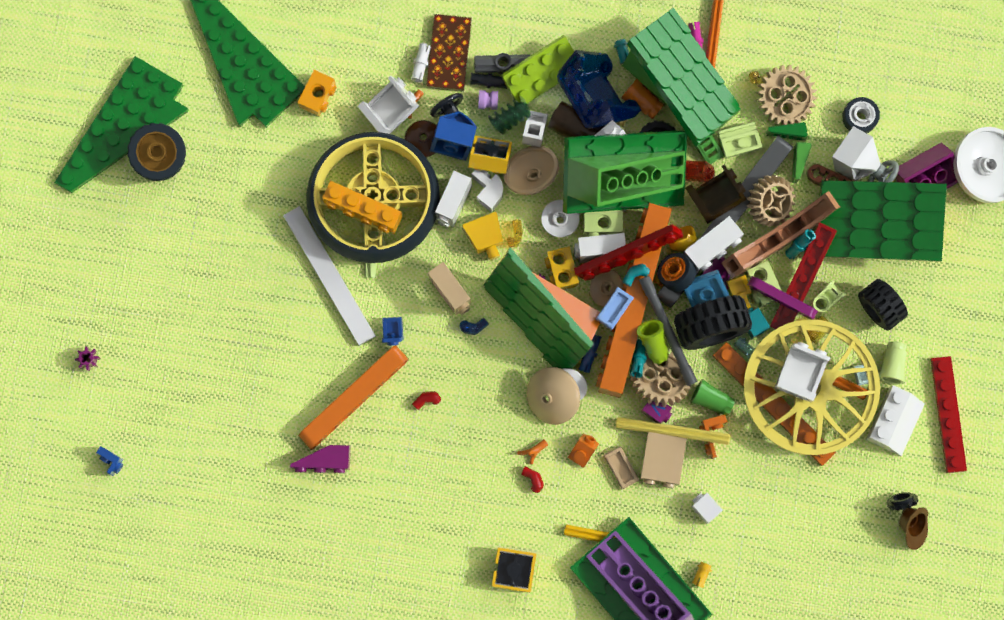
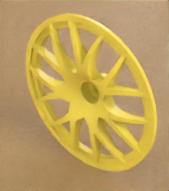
[744,319,880,455]

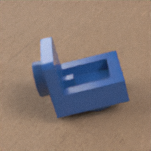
[382,317,404,346]

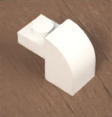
[522,110,548,147]
[471,170,503,213]

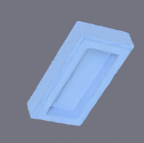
[596,287,634,330]

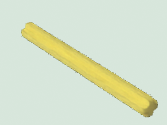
[616,417,731,445]

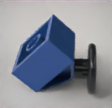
[430,93,477,161]

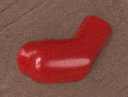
[412,391,441,410]
[521,466,544,493]

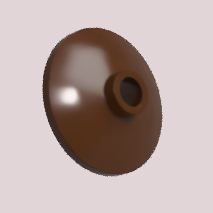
[405,120,437,157]

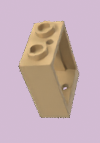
[428,262,471,315]

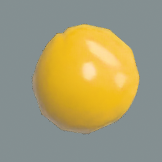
[669,225,697,252]

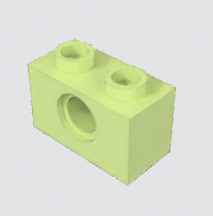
[584,210,623,237]

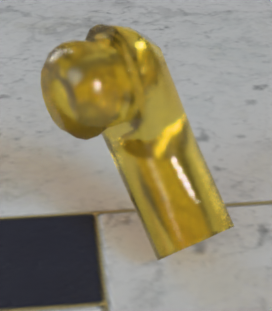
[749,71,768,84]
[507,219,523,248]

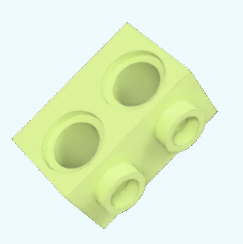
[745,261,782,308]

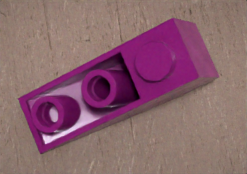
[290,445,351,474]

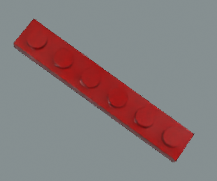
[770,222,837,329]
[574,224,683,281]
[931,356,967,473]

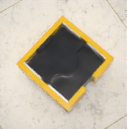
[468,136,512,174]
[492,547,537,593]

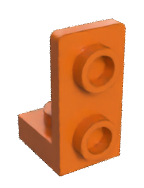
[699,415,727,459]

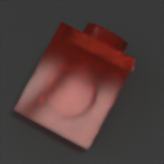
[685,161,715,183]

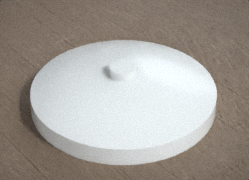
[953,127,1004,203]

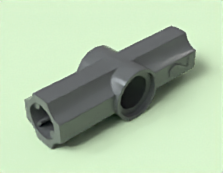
[474,53,531,74]

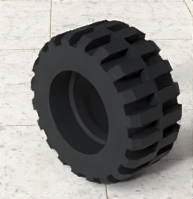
[674,295,752,350]

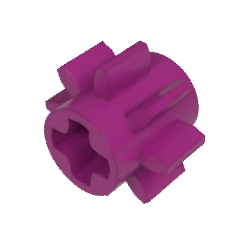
[75,346,101,371]

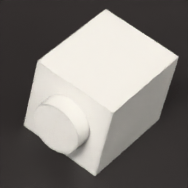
[691,493,723,524]

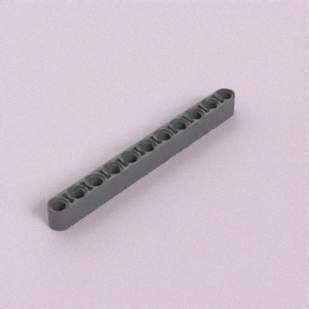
[657,136,793,309]

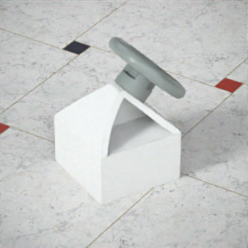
[832,126,899,182]

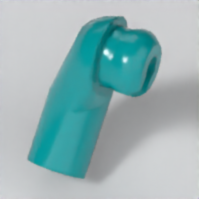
[622,264,650,287]

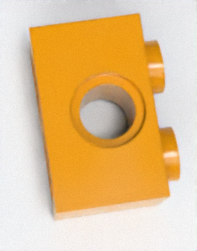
[297,70,337,117]

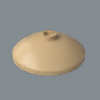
[504,146,559,195]
[527,367,580,425]

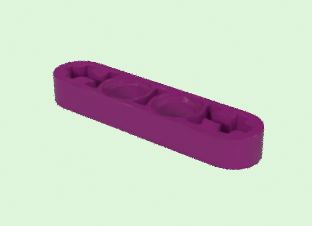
[747,276,818,320]

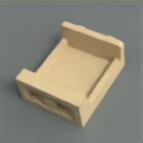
[640,432,687,488]

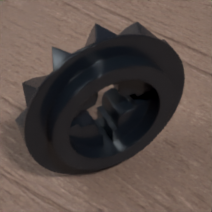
[886,492,918,511]

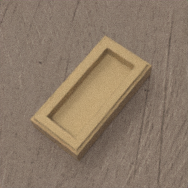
[604,446,639,490]

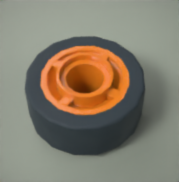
[657,253,696,292]

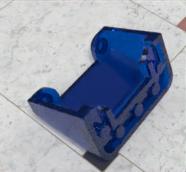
[557,50,642,129]

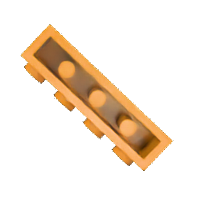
[322,181,402,234]

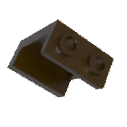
[685,164,747,224]

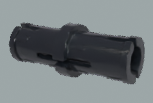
[470,73,508,89]

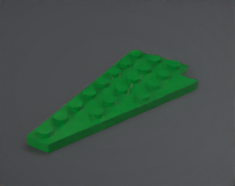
[191,0,305,128]
[54,56,189,193]

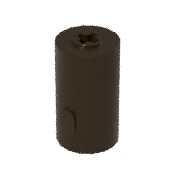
[548,101,607,138]

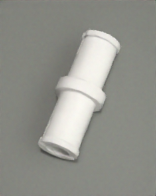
[411,43,431,83]

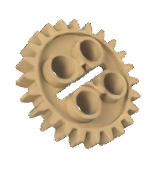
[756,65,817,125]
[630,352,691,407]

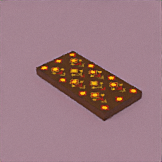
[427,14,472,92]

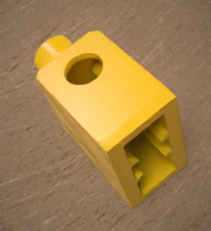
[462,211,503,260]

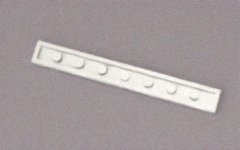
[283,206,376,346]

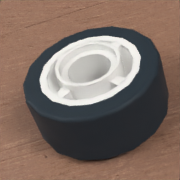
[842,97,880,133]

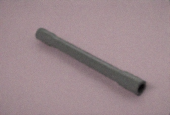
[639,275,697,386]

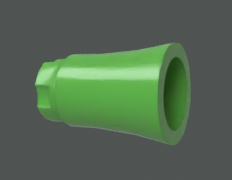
[690,379,735,416]

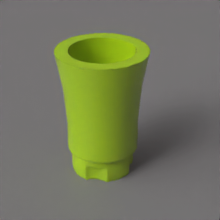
[637,320,669,364]

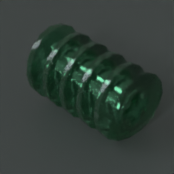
[488,96,531,134]

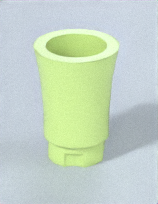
[879,341,907,385]

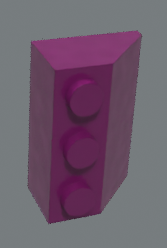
[895,142,958,189]

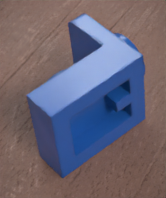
[96,446,124,476]

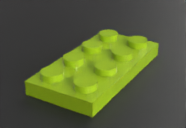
[501,35,583,108]

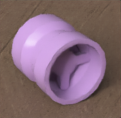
[478,90,498,110]

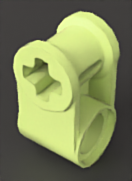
[810,281,846,316]

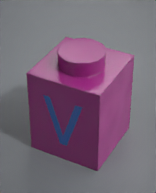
[641,401,672,424]

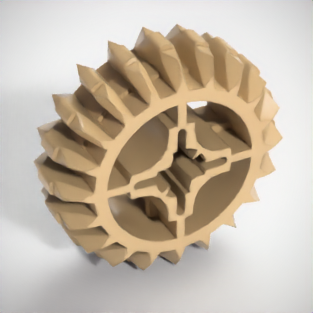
[747,175,796,227]

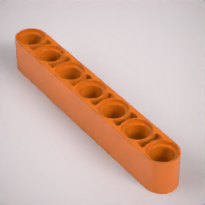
[298,345,409,450]

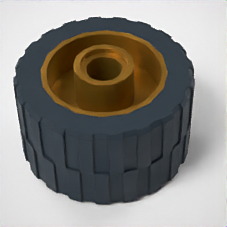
[127,123,186,181]

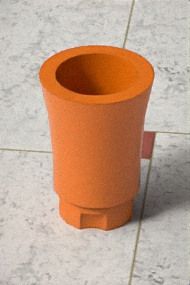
[621,79,664,119]

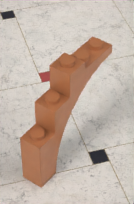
[722,191,840,278]

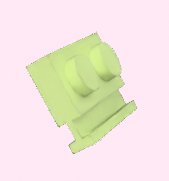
[718,122,762,159]

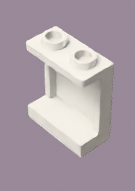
[358,76,419,134]
[775,342,830,403]

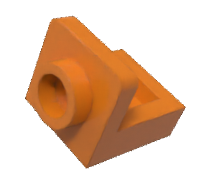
[568,433,599,468]

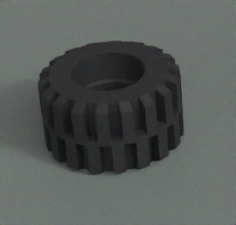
[858,279,908,331]

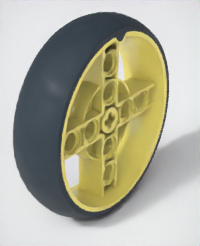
[306,132,440,263]

